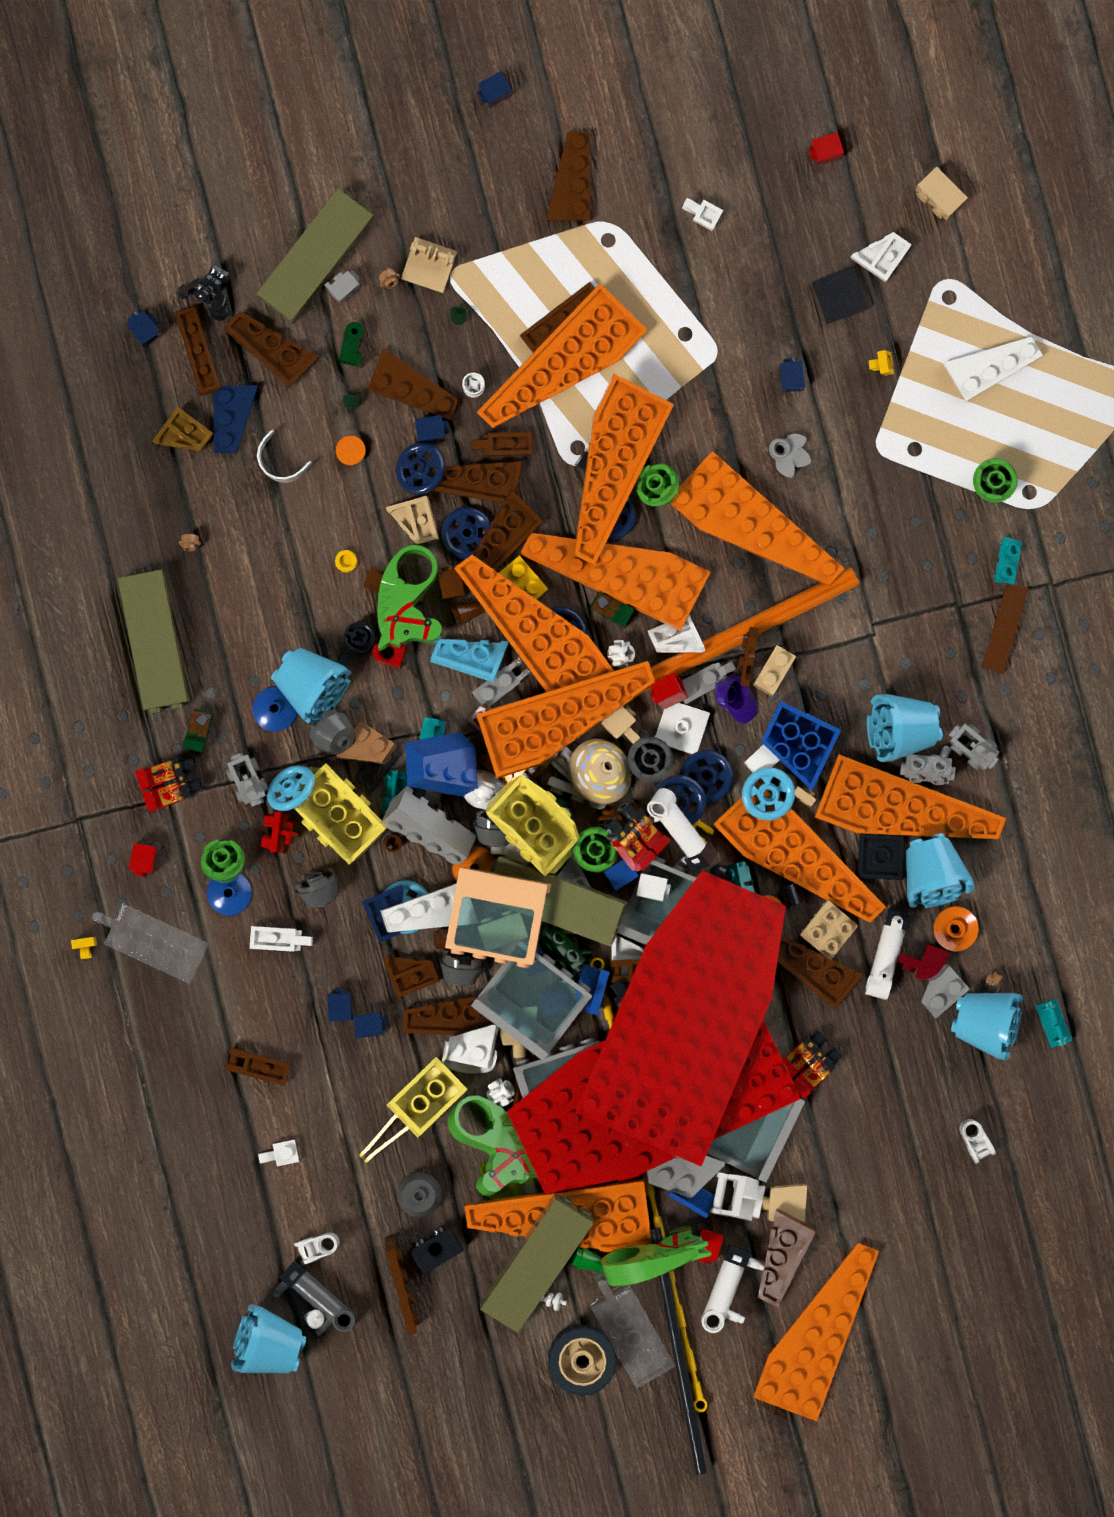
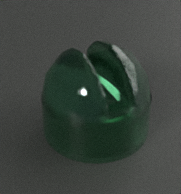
[450,306,468,325]
[342,394,360,410]

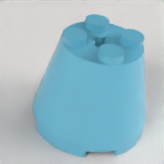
[271,648,352,725]
[867,694,943,762]
[906,834,975,908]
[951,993,1023,1061]
[231,1304,306,1373]

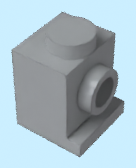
[325,270,361,305]

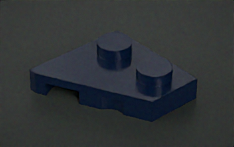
[362,885,403,943]

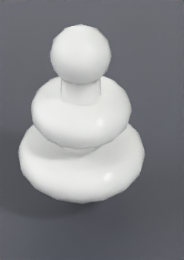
[540,1292,567,1311]
[304,1309,325,1329]

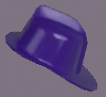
[715,674,757,723]

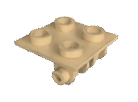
[401,237,457,293]
[800,900,858,959]

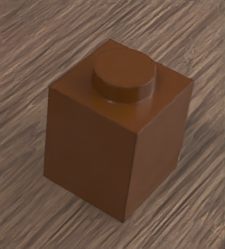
[438,566,465,601]

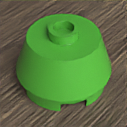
[973,458,1018,503]
[637,464,680,506]
[573,827,618,872]
[201,839,245,883]

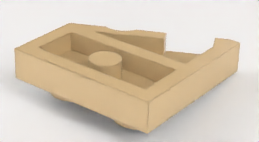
[386,496,439,545]

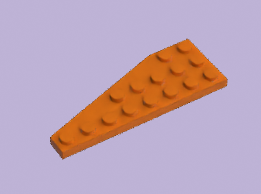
[476,283,648,428]
[671,451,845,586]
[521,533,711,631]
[464,1179,652,1252]

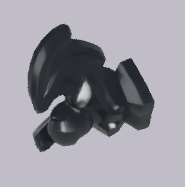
[177,264,229,321]

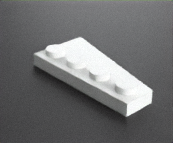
[943,337,1043,402]
[380,883,479,932]

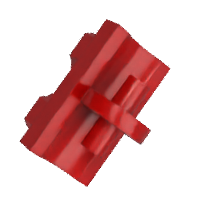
[261,811,299,854]

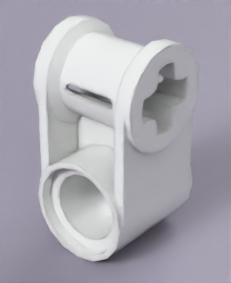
[959,1119,996,1164]
[294,1232,340,1265]

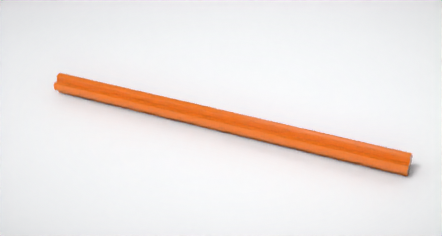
[641,567,859,694]

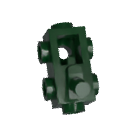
[538,926,592,976]

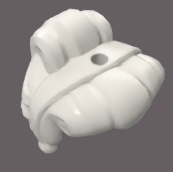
[463,770,504,811]

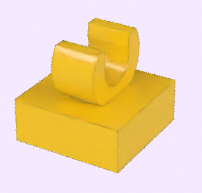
[869,350,894,376]
[71,937,97,959]

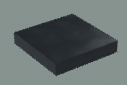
[812,267,869,324]
[857,833,904,880]

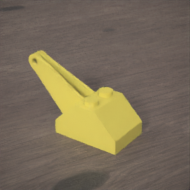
[359,1057,468,1163]

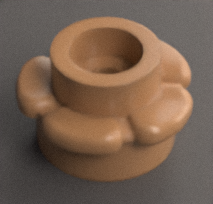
[378,269,400,289]
[179,534,201,552]
[985,972,1003,993]

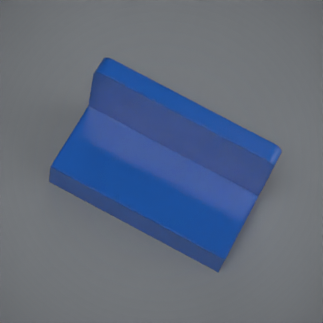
[572,965,609,1015]
[667,1188,715,1218]

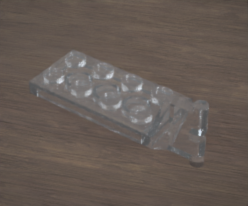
[92,903,209,984]
[590,1271,675,1389]

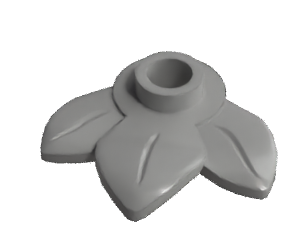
[769,434,811,478]

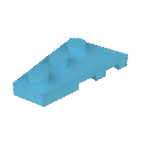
[431,639,509,683]

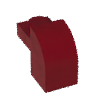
[897,944,952,981]

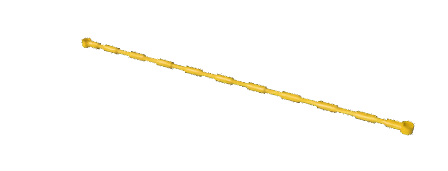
[591,958,707,1412]

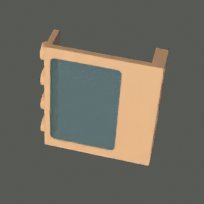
[445,867,551,968]

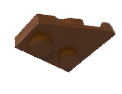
[738,627,758,687]
[382,957,440,998]

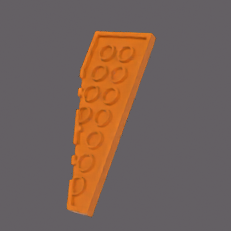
[574,374,674,565]
[454,555,614,692]
[476,661,655,779]
[815,754,1006,839]
[713,779,886,923]
[753,1243,879,1421]

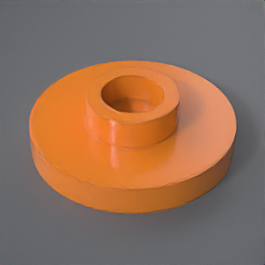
[336,436,366,466]

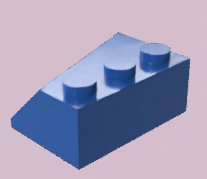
[761,700,841,790]
[405,732,478,796]

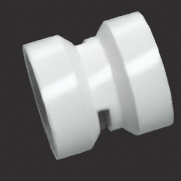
[462,373,485,398]

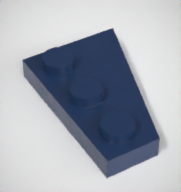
[213,385,258,454]

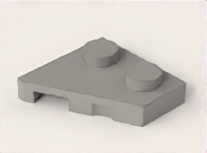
[920,965,970,1018]

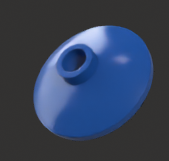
[253,687,297,731]
[207,874,252,916]

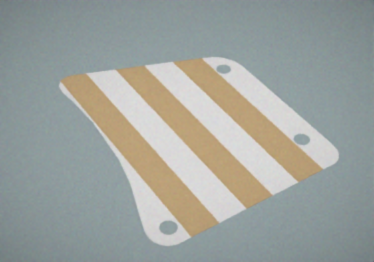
[450,222,718,466]
[876,279,1114,509]

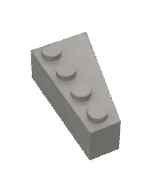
[381,786,476,865]

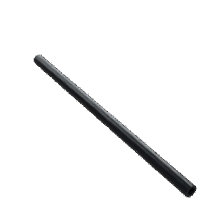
[649,1227,707,1475]

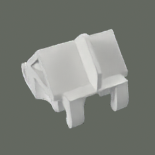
[709,1172,765,1221]

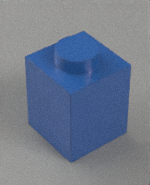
[604,859,638,891]

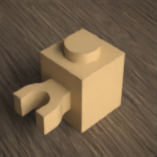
[601,705,640,744]

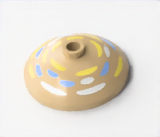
[569,739,632,805]

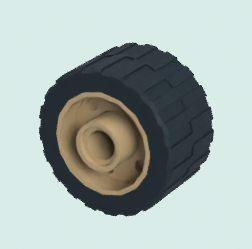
[548,1324,616,1396]

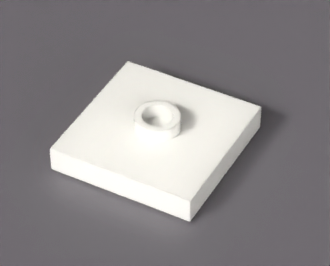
[655,703,710,754]

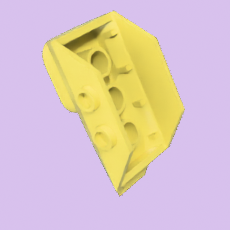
[287,763,388,864]
[486,775,580,877]

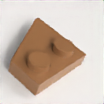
[336,721,397,764]

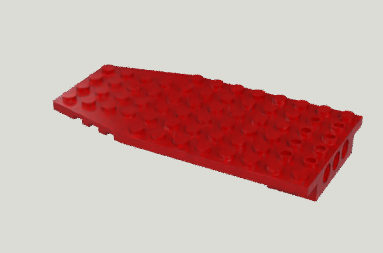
[575,871,786,1167]
[507,1020,801,1194]

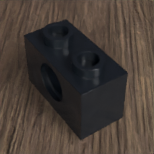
[410,1226,463,1274]

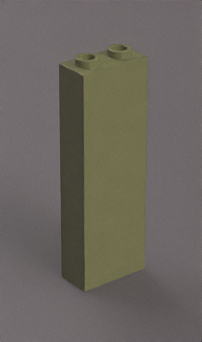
[256,189,374,324]
[118,570,190,714]
[490,855,628,946]
[480,1193,594,1333]

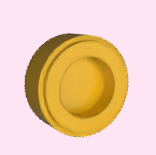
[335,550,358,573]

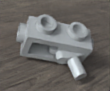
[949,724,999,770]
[900,746,955,785]
[226,753,269,807]

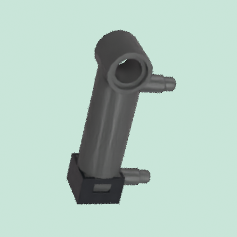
[272,1259,356,1336]

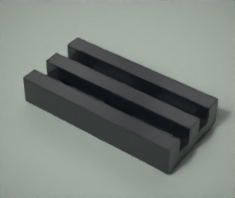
[354,752,399,792]

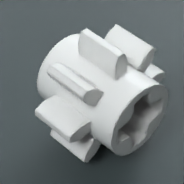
[607,640,635,668]
[487,1078,515,1107]

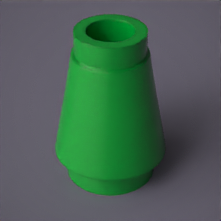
[571,1247,603,1272]

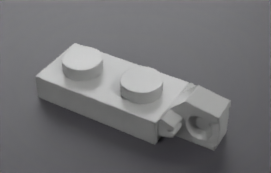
[683,661,736,705]

